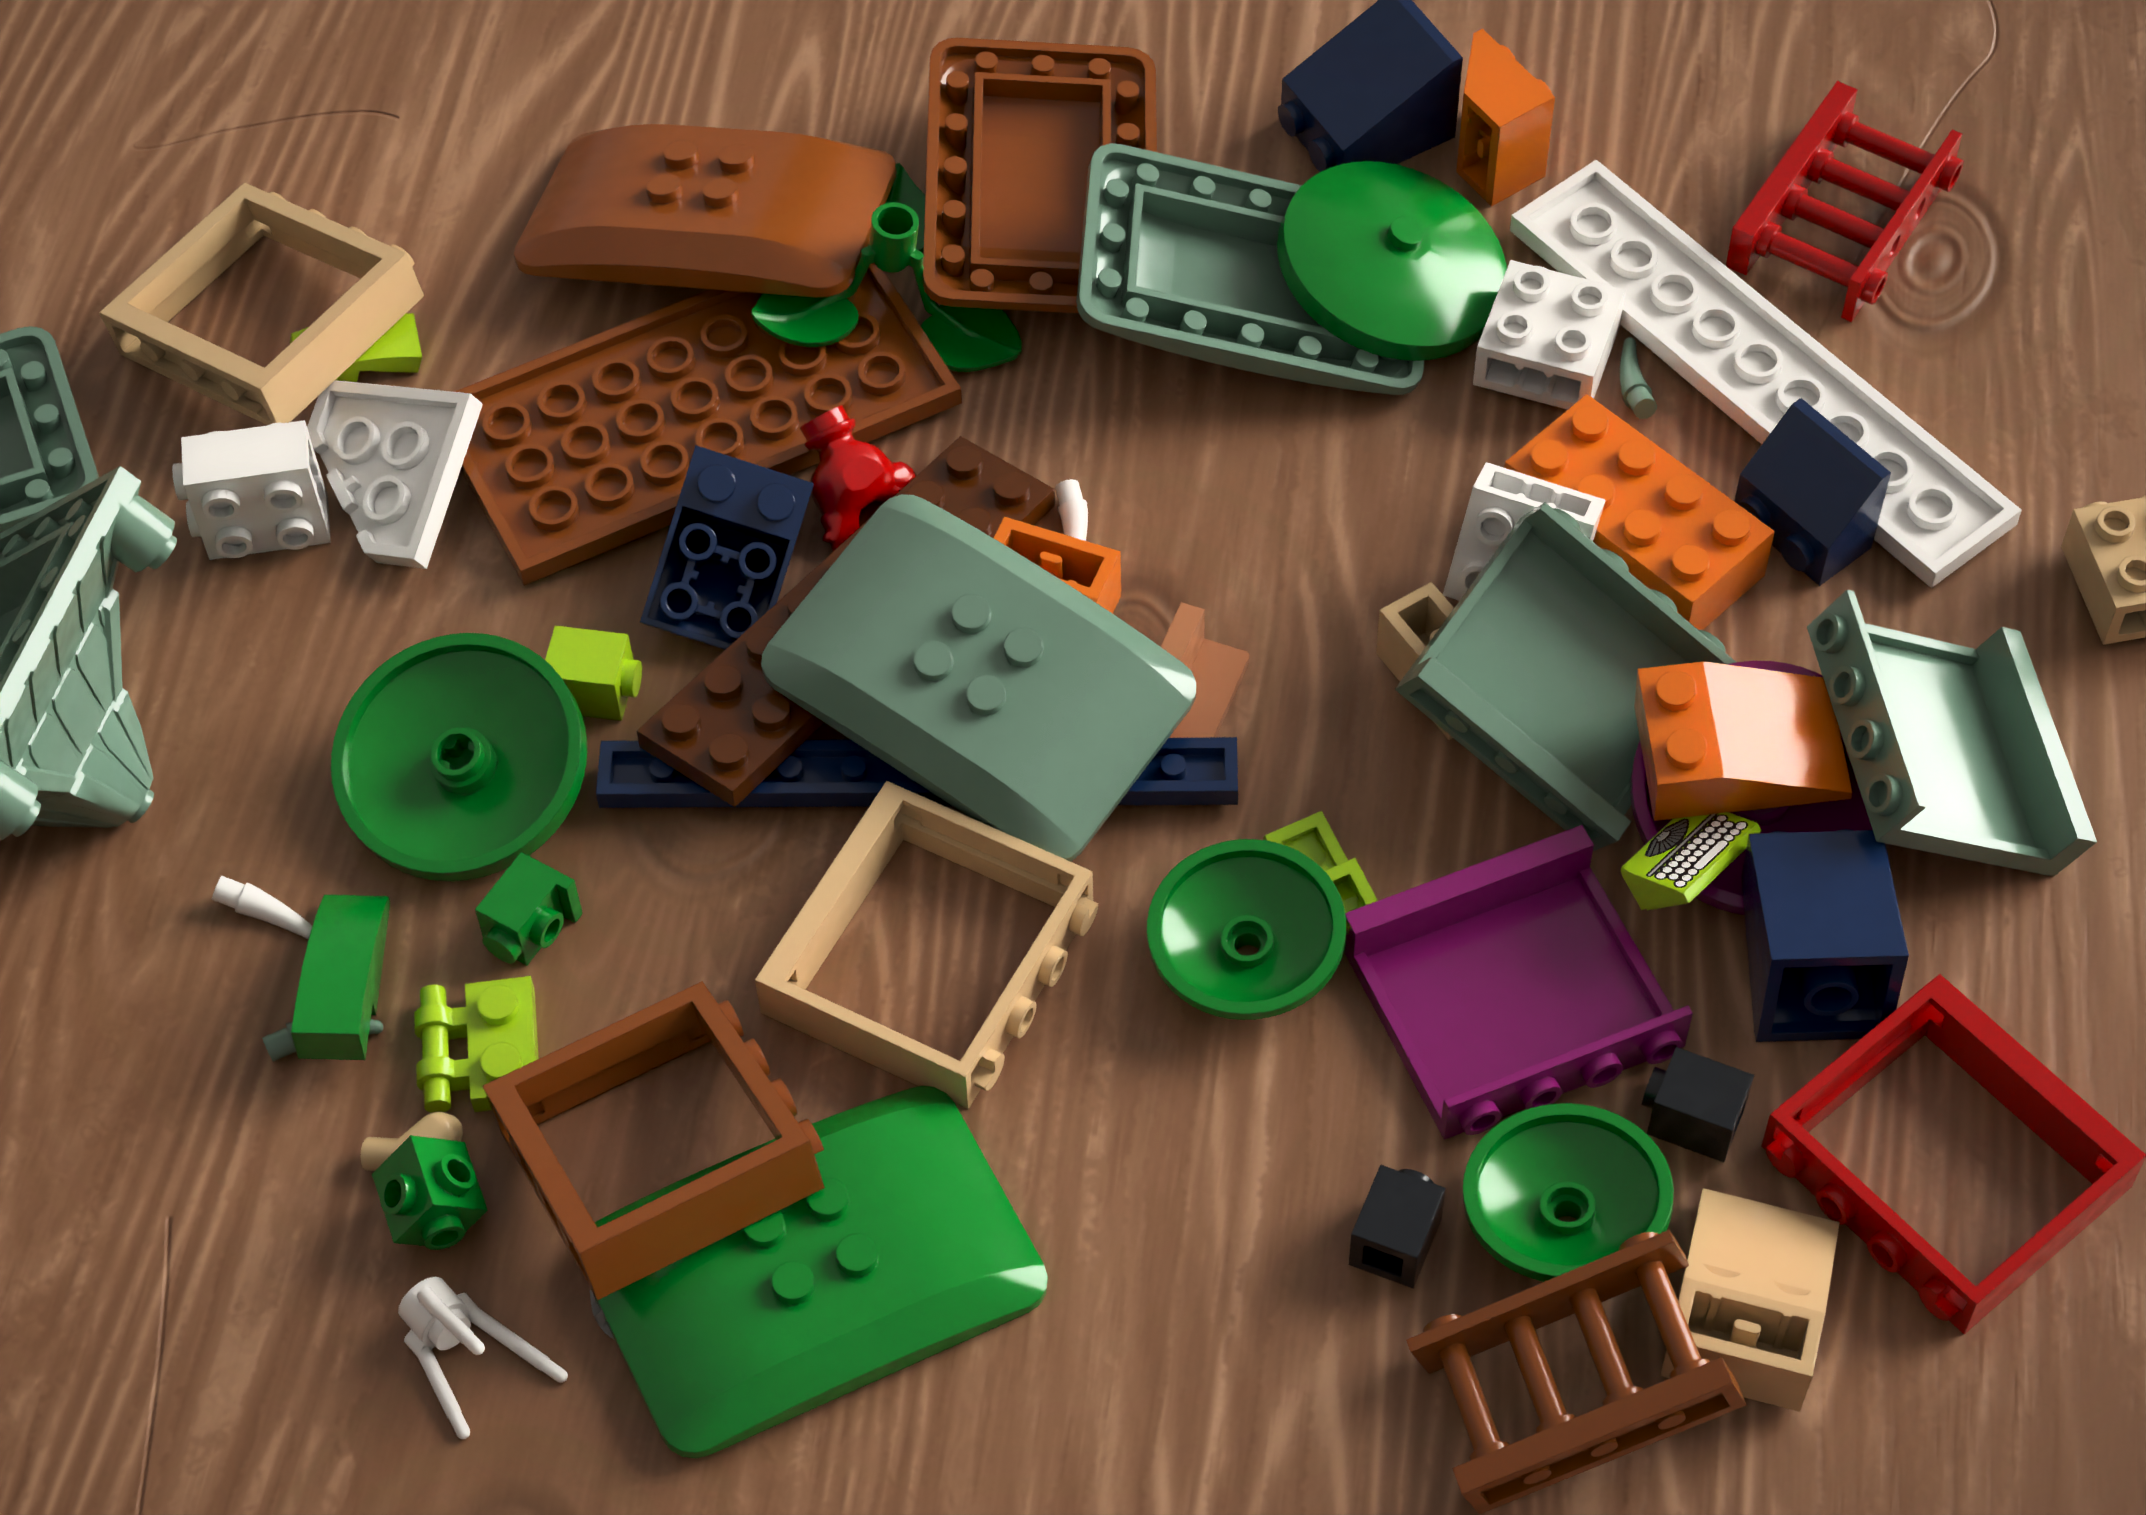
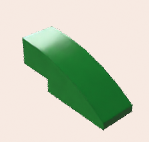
[291,895,390,1060]

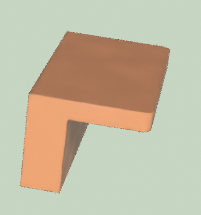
[1161,602,1249,738]

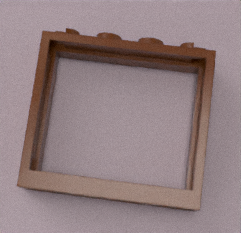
[483,981,825,1300]

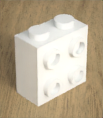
[1473,260,1625,410]
[172,420,331,560]
[1443,462,1606,601]

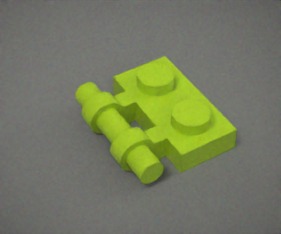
[414,976,539,1113]

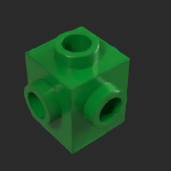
[372,1135,488,1250]

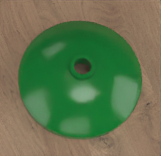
[1147,839,1346,1020]
[1463,1103,1674,1282]

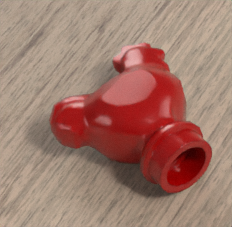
[799,405,916,551]

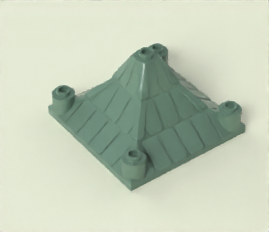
[0,466,177,840]

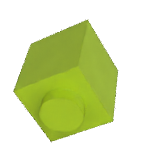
[545,626,642,721]

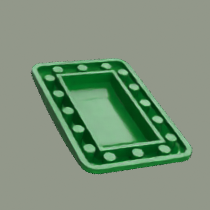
[593,1086,1048,1459]

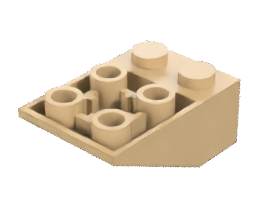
[1660,1188,1840,1412]

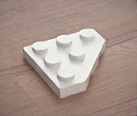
[307,380,483,569]

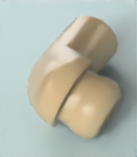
[361,1111,463,1171]

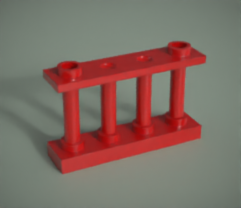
[1726,81,1964,322]

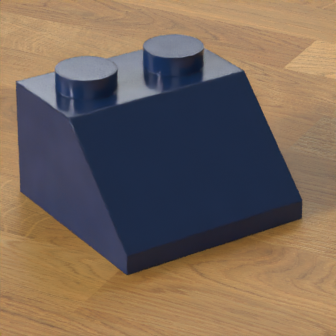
[1734,398,1891,586]

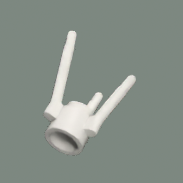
[398,1276,568,1439]

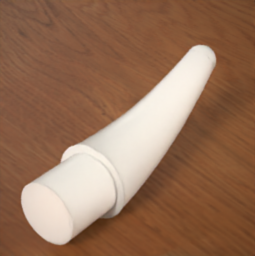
[1055,479,1088,541]
[212,876,312,939]

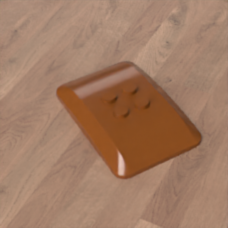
[923,38,1157,313]
[514,124,897,297]

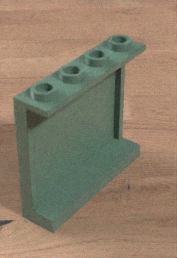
[1395,502,1736,851]
[1807,590,2097,877]

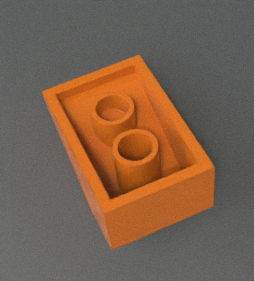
[1634,661,1852,821]

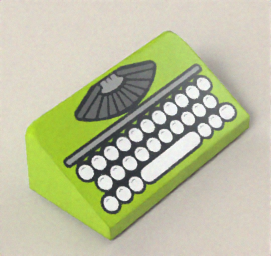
[1621,812,1762,911]

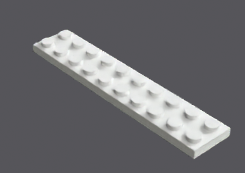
[1510,160,2022,588]

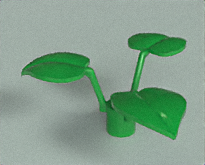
[751,163,1022,372]

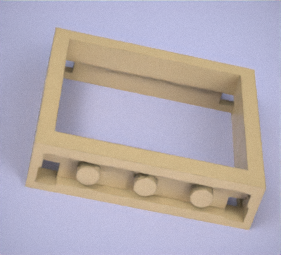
[99,183,424,425]
[755,781,1099,1109]

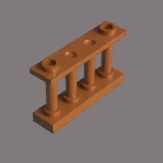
[1406,1229,1746,1514]

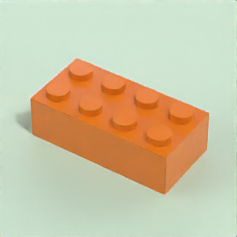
[1504,394,1775,630]

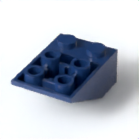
[640,446,814,650]

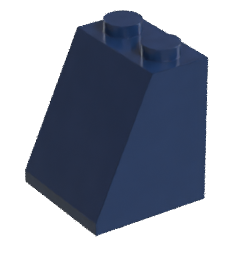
[1278,0,1463,172]
[1741,829,1909,1042]

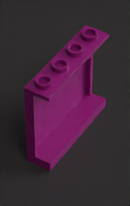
[1344,825,1693,1140]

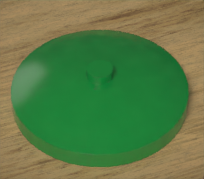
[1277,161,1507,361]
[331,633,587,881]

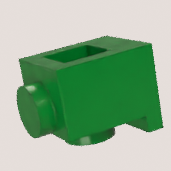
[475,852,583,966]

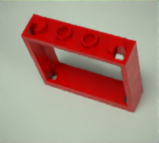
[1761,974,2146,1334]

